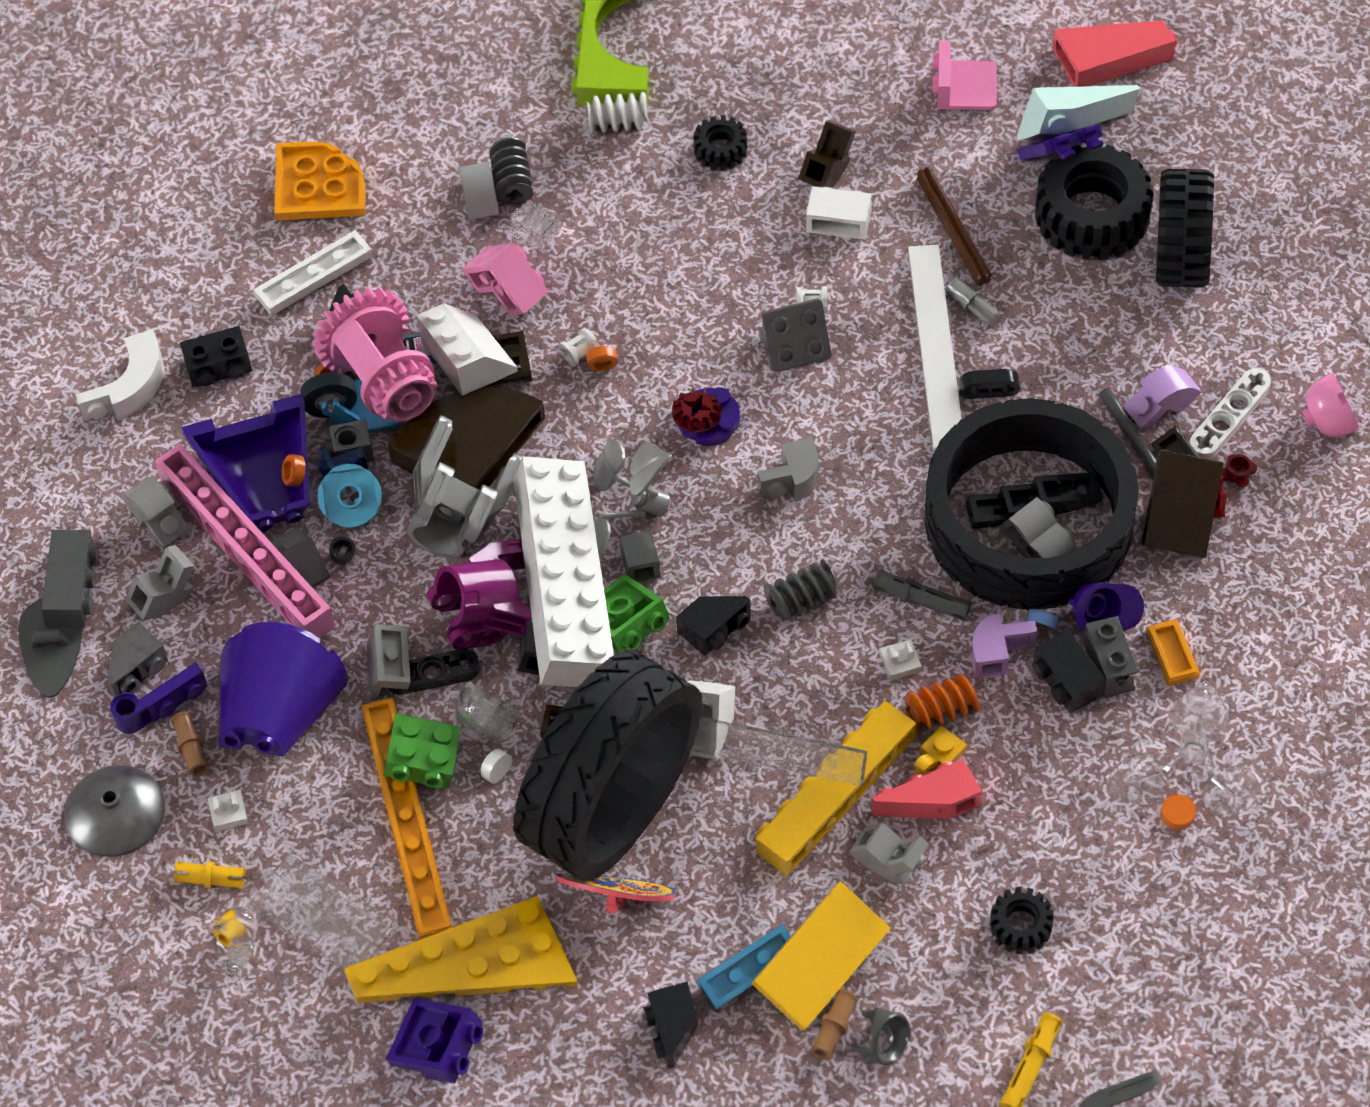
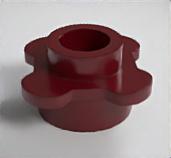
[1222,454,1257,488]

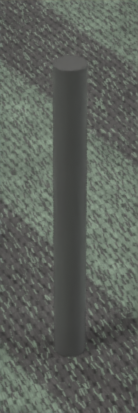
[1099,388,1157,478]

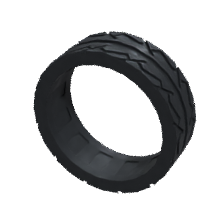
[924,398,1139,610]
[513,650,703,881]

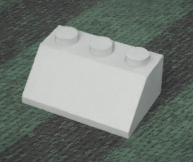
[416,303,518,396]

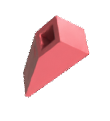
[871,759,982,819]

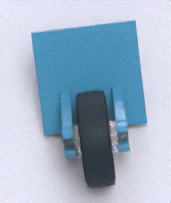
[300,373,399,433]

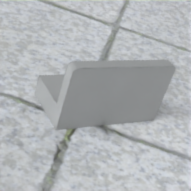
[367,624,411,700]

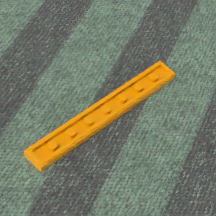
[361,697,452,939]

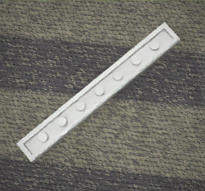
[908,244,962,454]

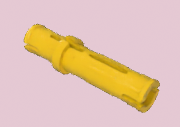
[999,1012,1063,1107]

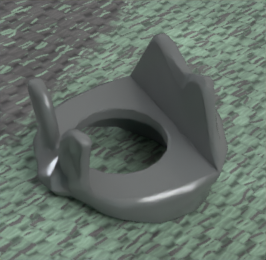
[852,1007,911,1065]

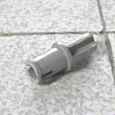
[945,277,1001,326]

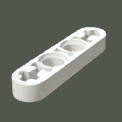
[1190,368,1271,460]

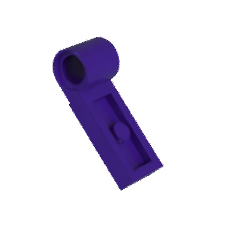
[110,662,208,734]

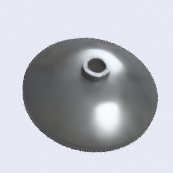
[64,765,165,857]

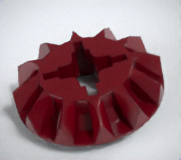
[672,388,722,433]

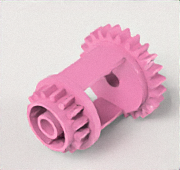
[312,287,437,422]

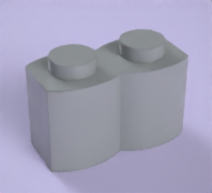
[1002,497,1077,558]

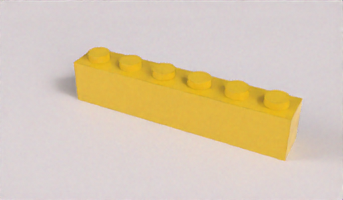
[755,701,916,876]

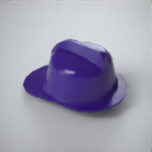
[1069,582,1144,632]

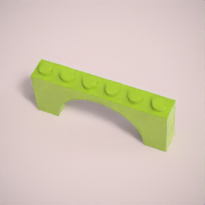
[571,0,650,108]

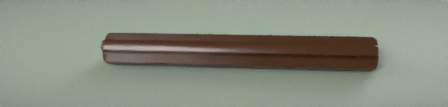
[917,167,991,286]

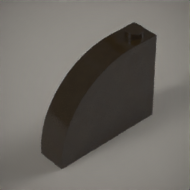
[388,387,545,490]

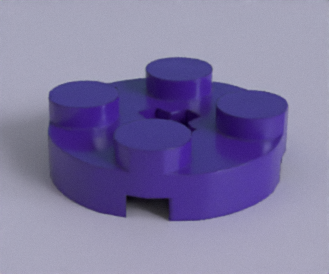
[679,387,740,446]

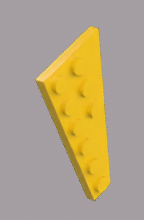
[344,896,578,1003]

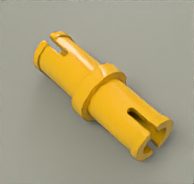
[174,861,245,889]

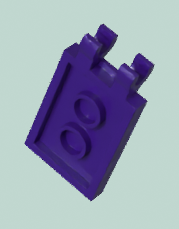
[1017,124,1103,160]

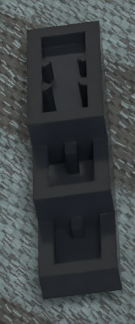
[965,472,1103,529]

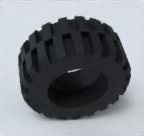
[1035,144,1154,260]
[1156,168,1214,288]

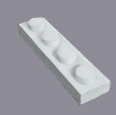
[253,230,373,316]

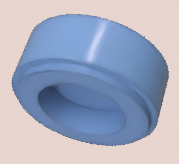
[1025,609,1060,631]

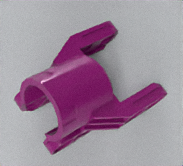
[426,539,532,650]

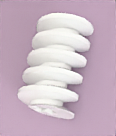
[587,92,648,134]

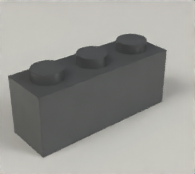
[41,530,99,628]

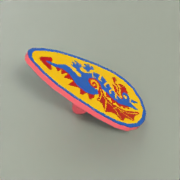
[556,873,676,914]

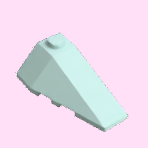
[1017,85,1140,140]

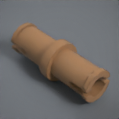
[172,711,210,777]
[810,989,858,1060]

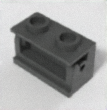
[1083,616,1138,698]

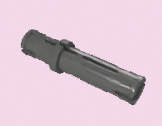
[873,569,972,622]

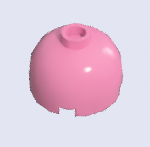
[1302,372,1360,437]

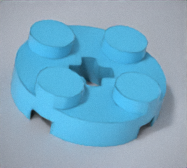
[318,464,382,528]

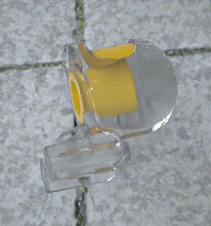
[207,905,258,978]

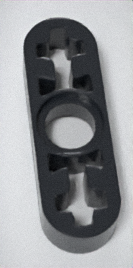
[387,649,480,695]

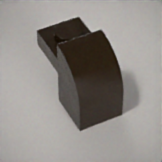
[798,120,856,188]

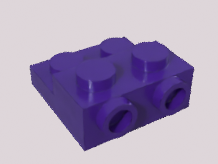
[385,998,483,1084]

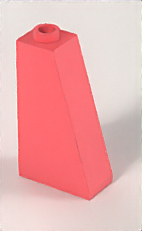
[1053,20,1177,87]

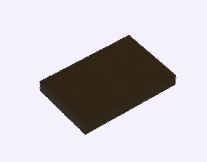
[1141,450,1223,558]

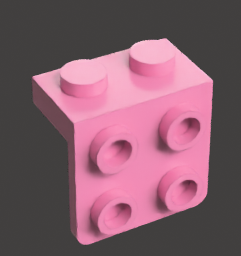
[932,41,997,110]

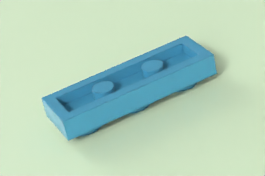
[695,924,791,1011]

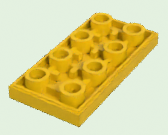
[751,881,891,1031]

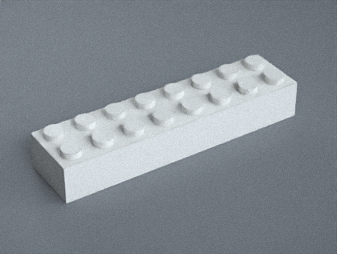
[514,456,614,687]

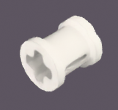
[796,286,828,314]
[559,328,600,367]

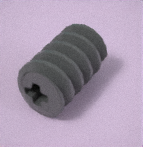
[489,137,533,205]
[764,559,837,620]

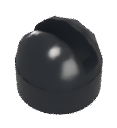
[329,536,355,565]

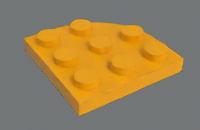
[274,142,366,221]

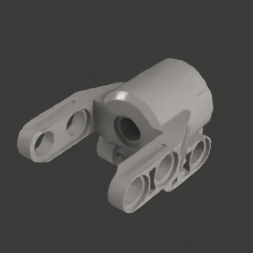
[407,415,522,558]

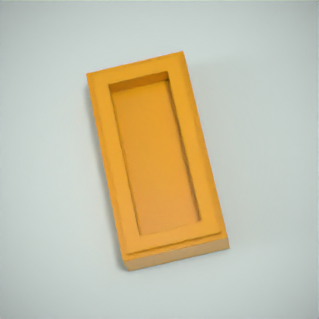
[1145,619,1200,686]

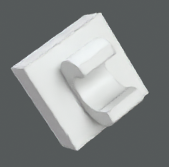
[880,639,922,681]
[208,790,248,832]

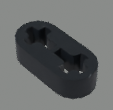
[959,369,1020,399]

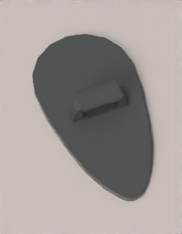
[18,598,83,698]

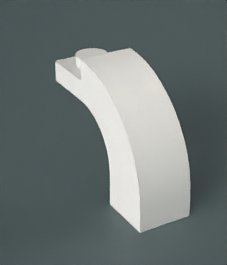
[76,329,164,421]

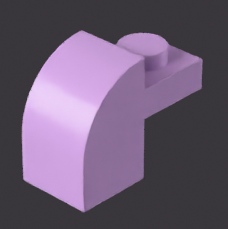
[1123,365,1202,430]
[971,613,1037,678]

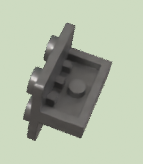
[758,298,832,372]

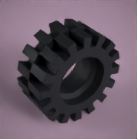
[693,115,747,171]
[990,887,1054,954]

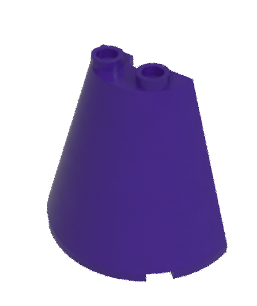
[181,394,310,532]
[218,622,348,757]

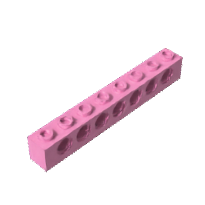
[154,443,335,638]

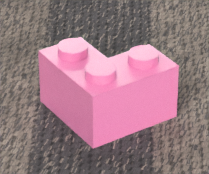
[462,243,549,316]

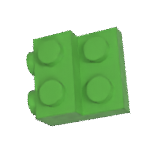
[604,574,670,653]
[383,713,461,789]

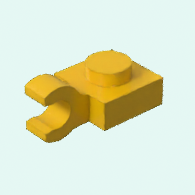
[912,725,967,776]

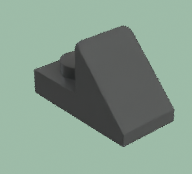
[271,527,331,588]

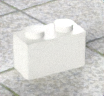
[806,186,872,240]

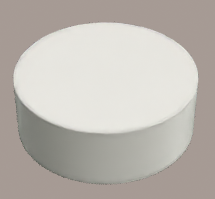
[481,749,512,784]

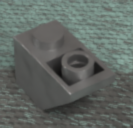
[107,622,168,697]

